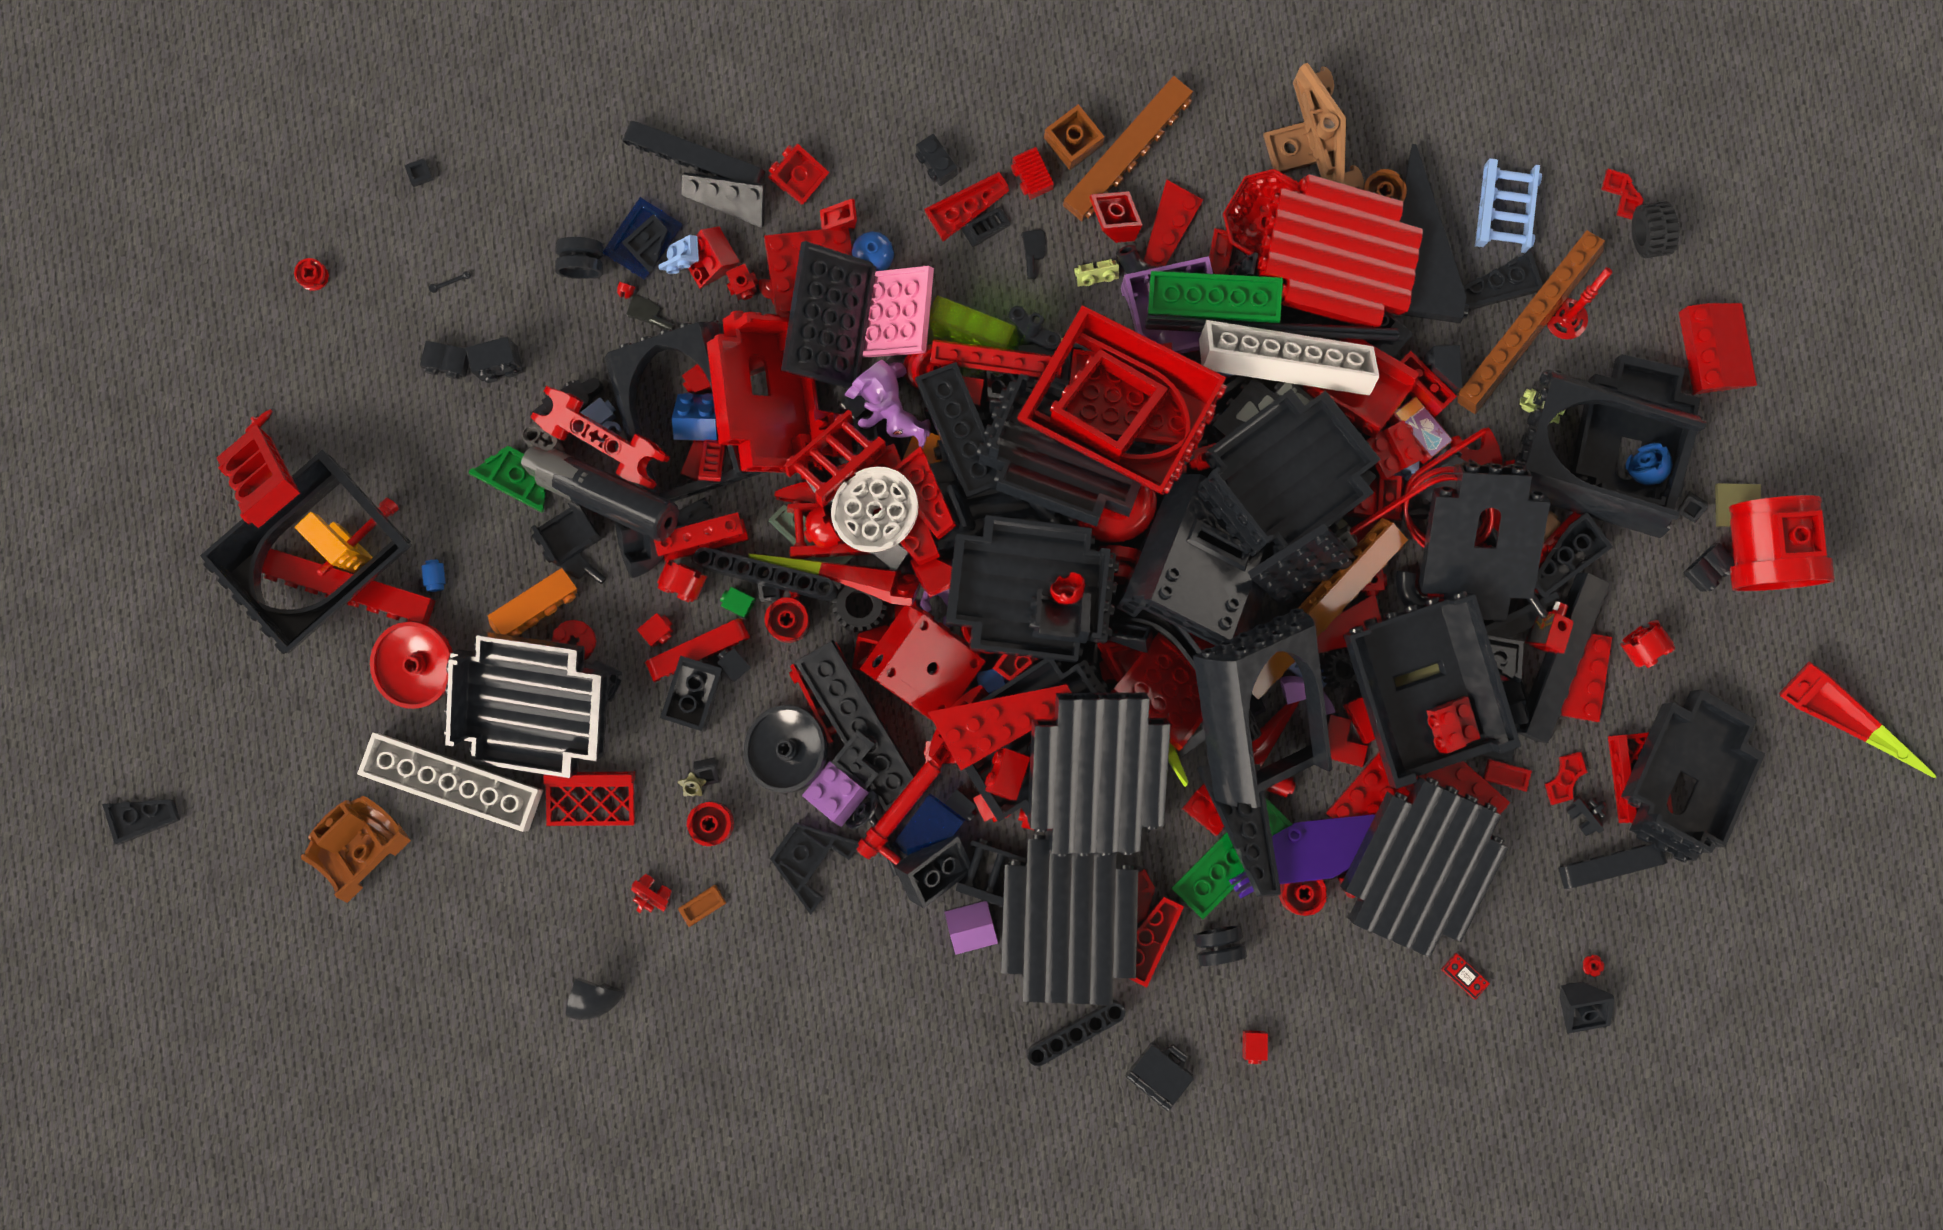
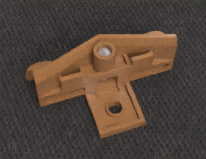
[1263,63,1364,190]

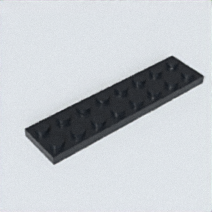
[795,640,915,811]

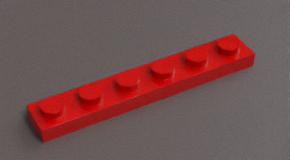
[930,339,1062,379]

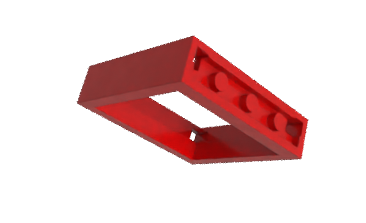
[1050,349,1168,462]

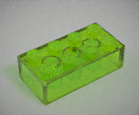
[929,295,1019,350]

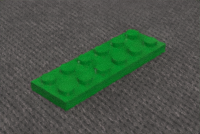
[1148,271,1283,323]
[1171,798,1293,920]

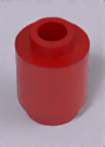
[1266,777,1296,797]

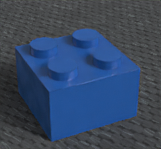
[672,393,718,440]

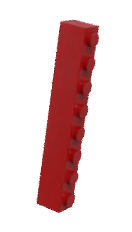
[262,548,436,624]

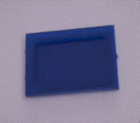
[603,197,683,280]

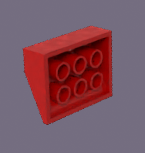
[1679,303,1757,395]

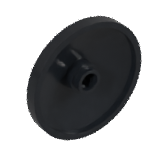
[744,705,828,793]

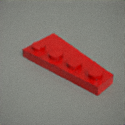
[924,172,1010,242]
[1561,634,1612,722]

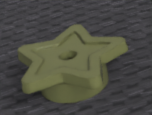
[678,772,706,796]

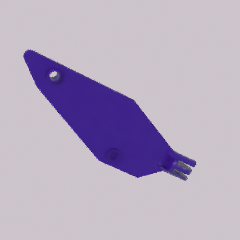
[1229,814,1376,899]

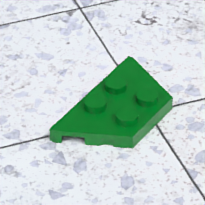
[468,446,545,513]

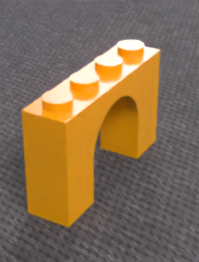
[294,512,373,573]

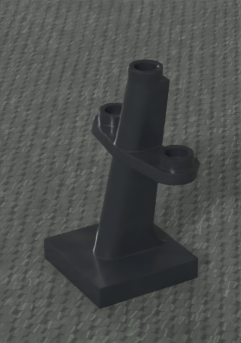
[999,306,1061,351]

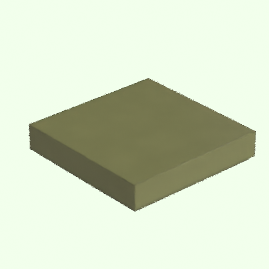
[1715,483,1761,527]

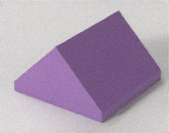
[945,901,998,954]

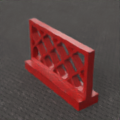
[1608,733,1673,823]
[544,771,635,826]

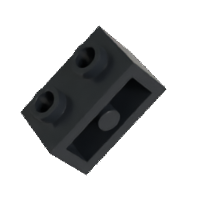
[915,133,957,186]

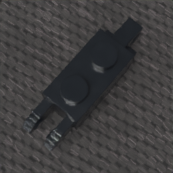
[531,378,603,425]

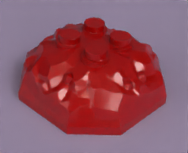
[1222,169,1299,259]

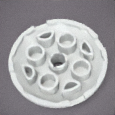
[831,467,918,552]

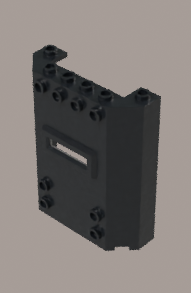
[1115,474,1274,646]
[1343,591,1521,789]

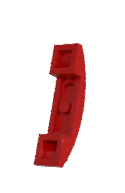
[929,685,989,766]

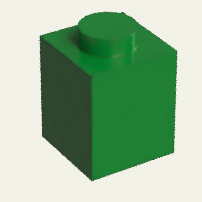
[720,587,756,619]

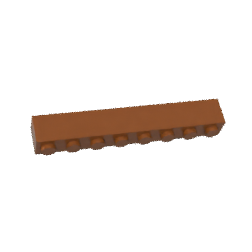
[1063,76,1193,222]

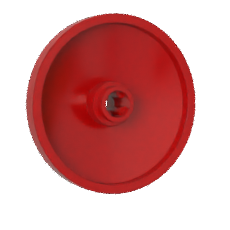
[370,621,453,709]

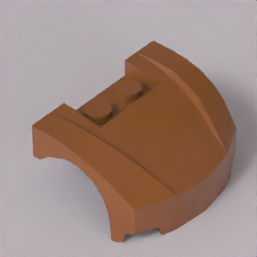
[301,796,411,903]

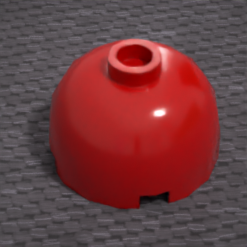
[804,505,844,548]

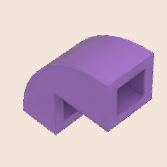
[1280,676,1335,715]

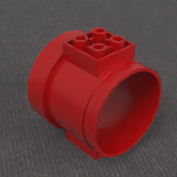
[1729,495,1835,591]

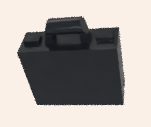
[1125,1043,1194,1112]

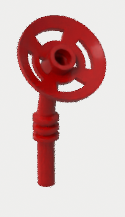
[1547,267,1613,339]

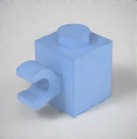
[580,398,622,432]

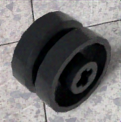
[555,237,604,279]
[1193,925,1247,966]

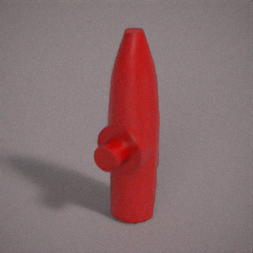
[245,409,273,432]

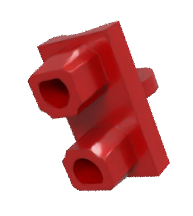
[631,874,672,913]

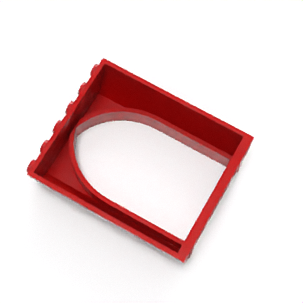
[1017,305,1227,495]

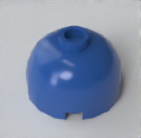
[852,231,894,271]
[1626,443,1673,486]

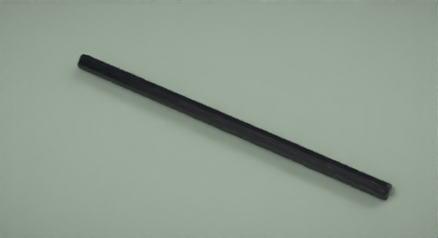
[1145,317,1399,341]

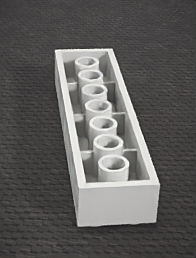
[1199,320,1379,395]
[357,733,543,832]

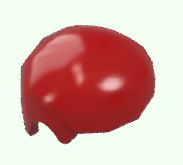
[1050,572,1085,605]

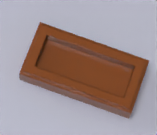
[678,885,727,927]

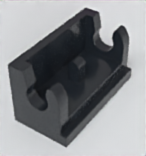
[675,497,715,529]

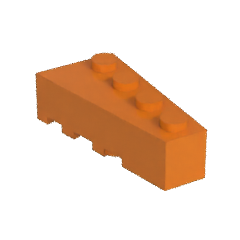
[488,568,577,636]

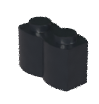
[420,341,469,380]
[1683,543,1734,592]

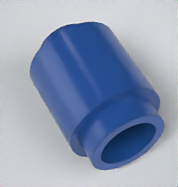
[421,560,446,592]

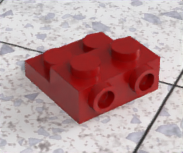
[768,143,830,205]
[1366,420,1424,480]
[1427,696,1480,753]

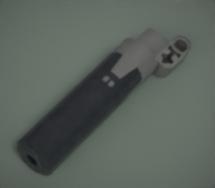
[521,425,679,542]

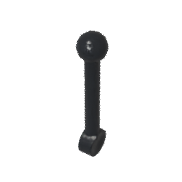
[429,271,471,293]

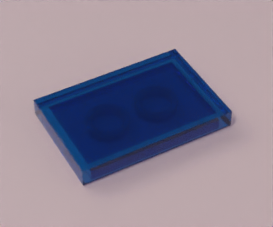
[892,793,965,856]

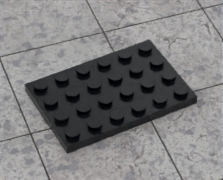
[781,241,876,389]

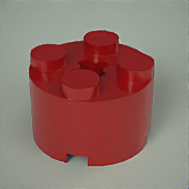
[657,559,708,602]
[764,597,810,643]
[1620,620,1675,668]
[687,802,734,846]
[1279,880,1327,916]

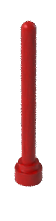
[317,497,399,576]

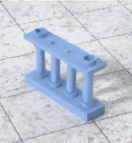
[1475,159,1542,253]

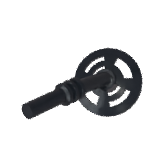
[845,790,897,877]

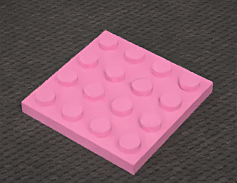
[862,266,934,358]

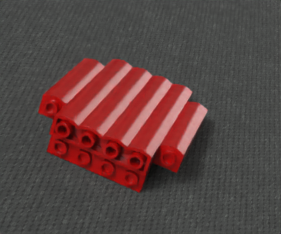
[1257,174,1423,327]

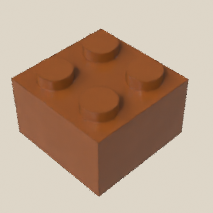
[1044,104,1105,170]

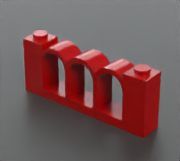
[216,424,300,528]

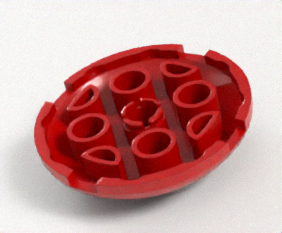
[1075,484,1157,543]

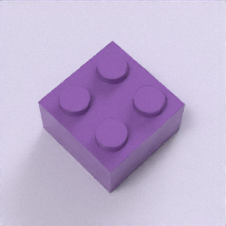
[802,761,869,827]

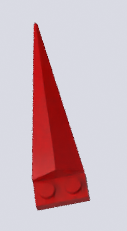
[1182,701,1300,836]

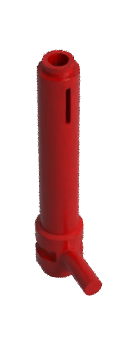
[856,759,942,865]

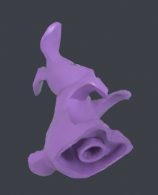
[845,360,932,448]

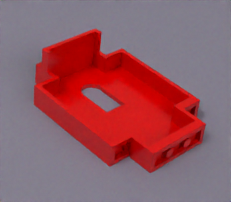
[707,311,819,473]

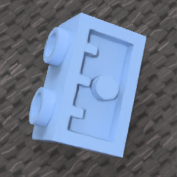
[659,235,699,274]

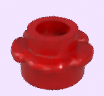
[1583,955,1604,977]

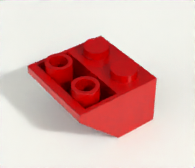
[688,226,740,289]

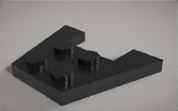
[770,823,859,915]

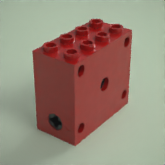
[860,605,985,720]

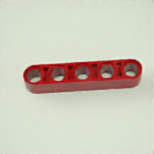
[645,618,750,682]

